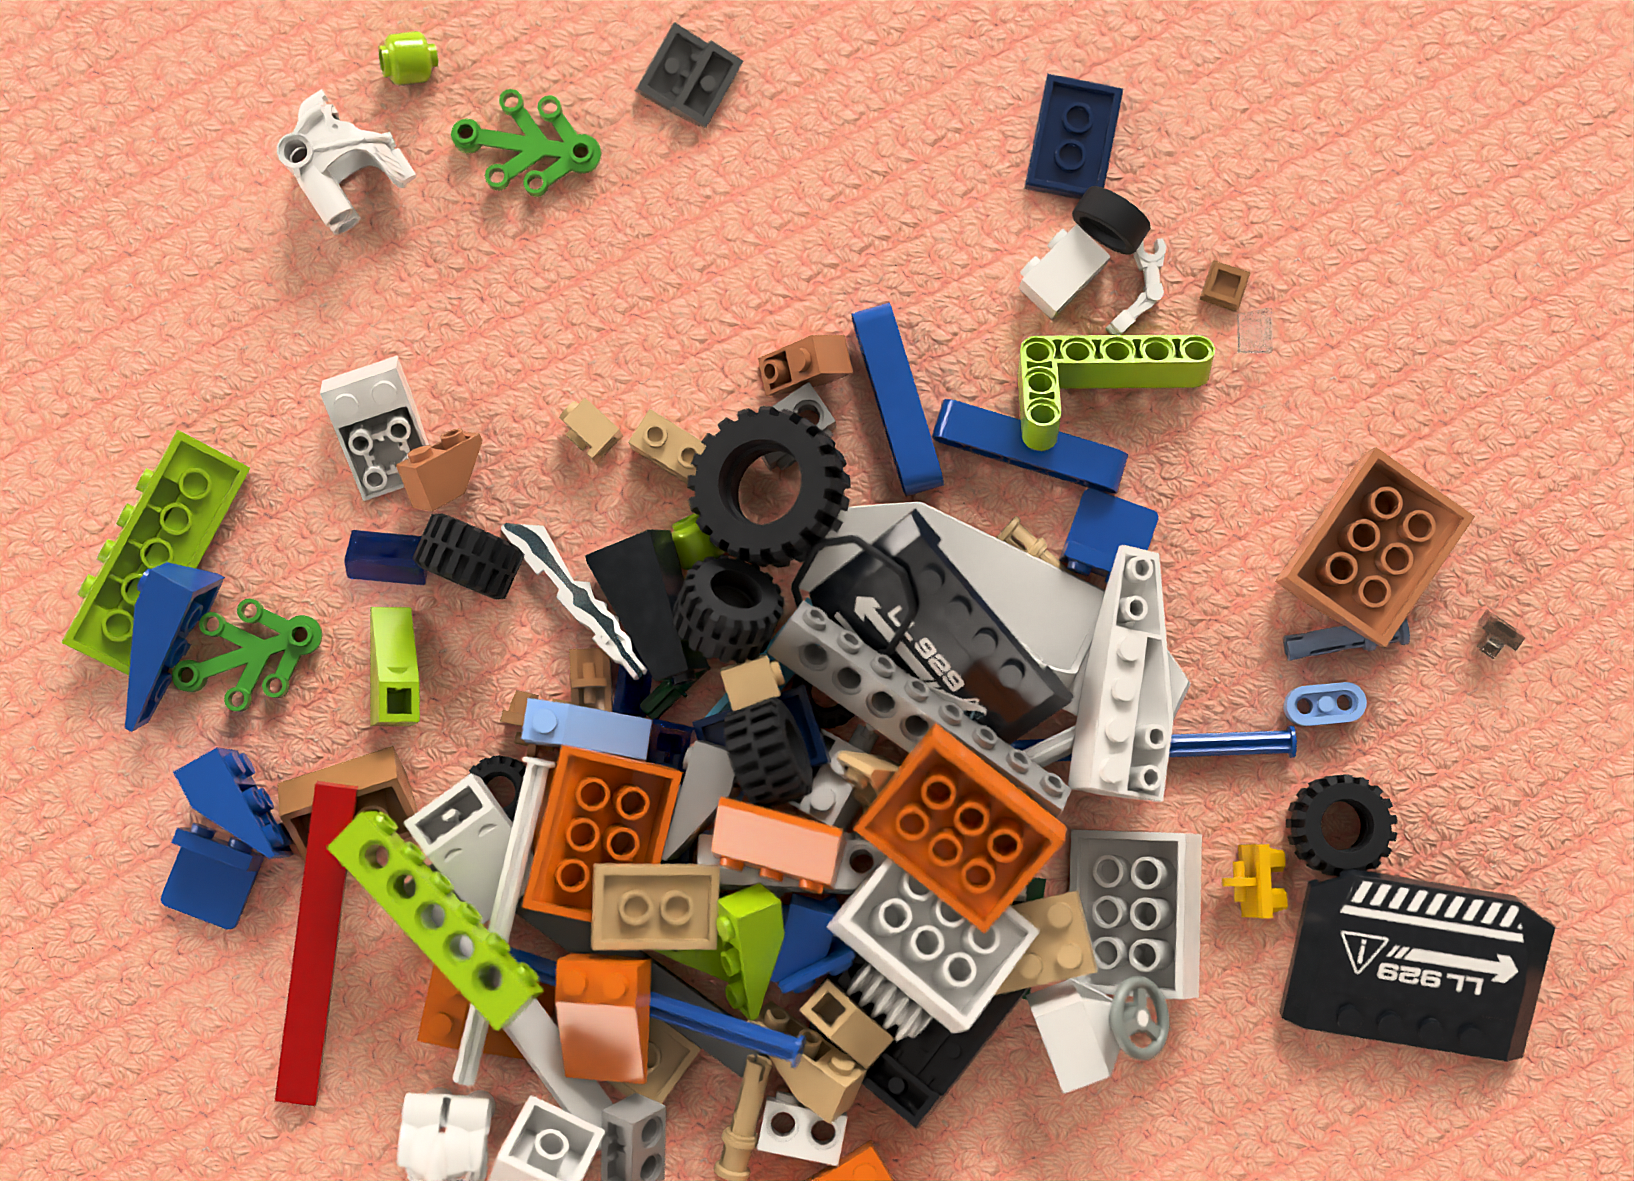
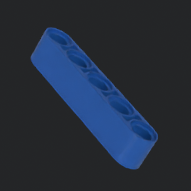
[851,303,944,496]
[932,399,1128,494]

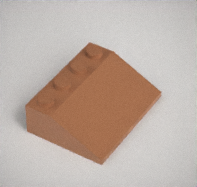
[1275,447,1475,648]

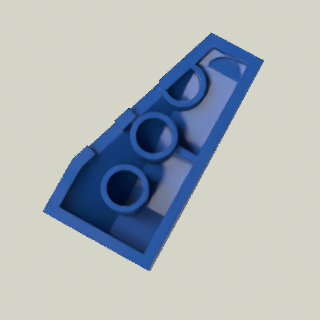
[125,562,225,732]

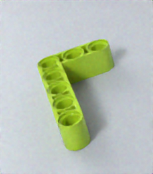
[1017,335,1215,451]

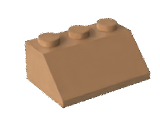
[278,746,418,862]

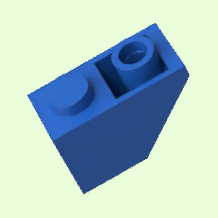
[770,893,839,983]

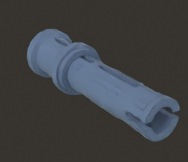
[1283,618,1410,661]

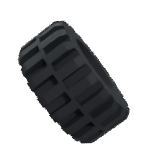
[687,406,851,568]

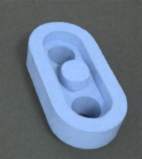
[1283,682,1367,726]

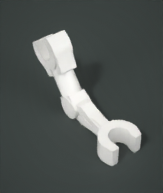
[1105,238,1166,335]

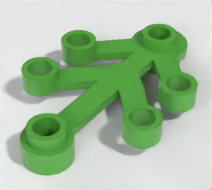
[451,89,601,197]
[172,599,323,712]

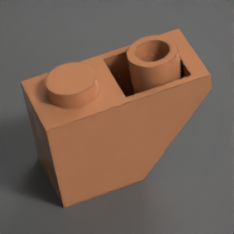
[758,335,853,396]
[396,428,483,511]

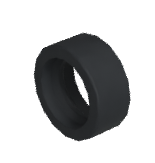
[1072,186,1151,255]

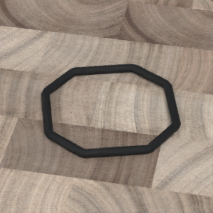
[791,535,917,657]

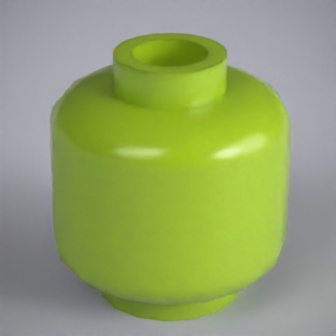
[378,31,438,86]
[671,513,725,570]

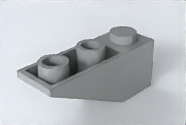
[661,741,741,861]

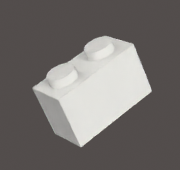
[1018,224,1111,320]

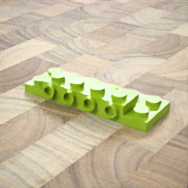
[61,430,250,675]

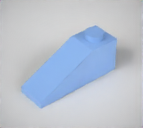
[521,698,652,760]

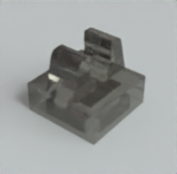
[1477,609,1526,659]

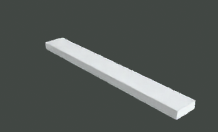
[404,863,613,1151]

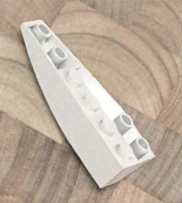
[1068,545,1173,802]

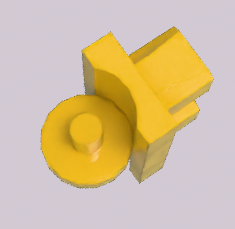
[1221,844,1288,918]

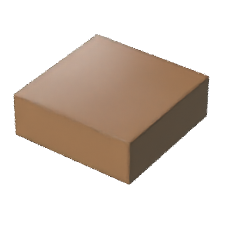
[1199,260,1251,312]

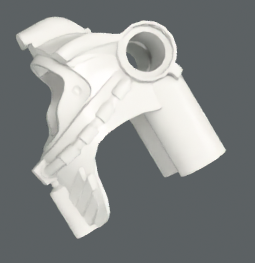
[277,89,417,235]
[398,1087,496,1181]

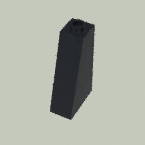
[585,529,709,686]

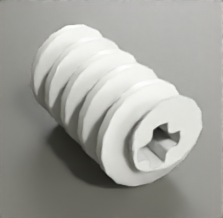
[846,961,933,1041]

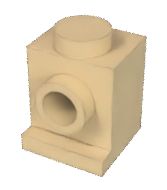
[559,397,623,464]

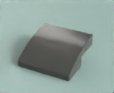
[634,22,744,128]

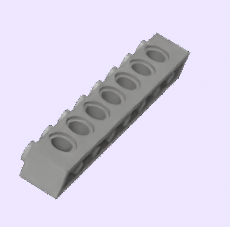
[767,600,1072,818]

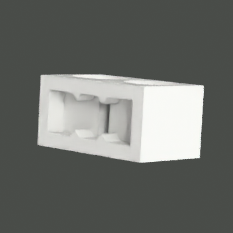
[757,1091,847,1166]

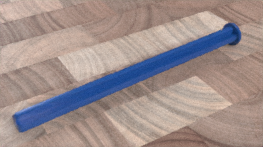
[1010,726,1297,762]
[508,947,806,1068]

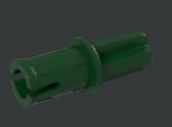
[640,666,711,721]

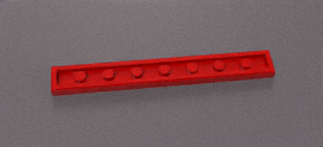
[274,781,358,1106]

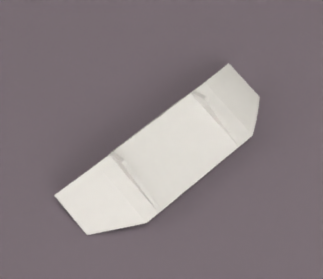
[799,502,1191,720]

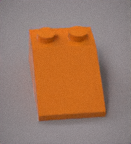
[555,953,652,1084]
[417,964,556,1060]

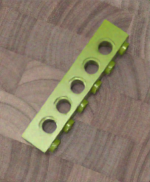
[327,811,544,1031]

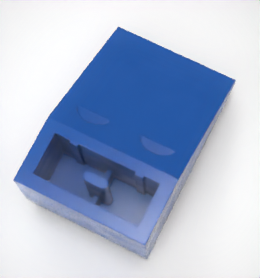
[173,748,294,859]

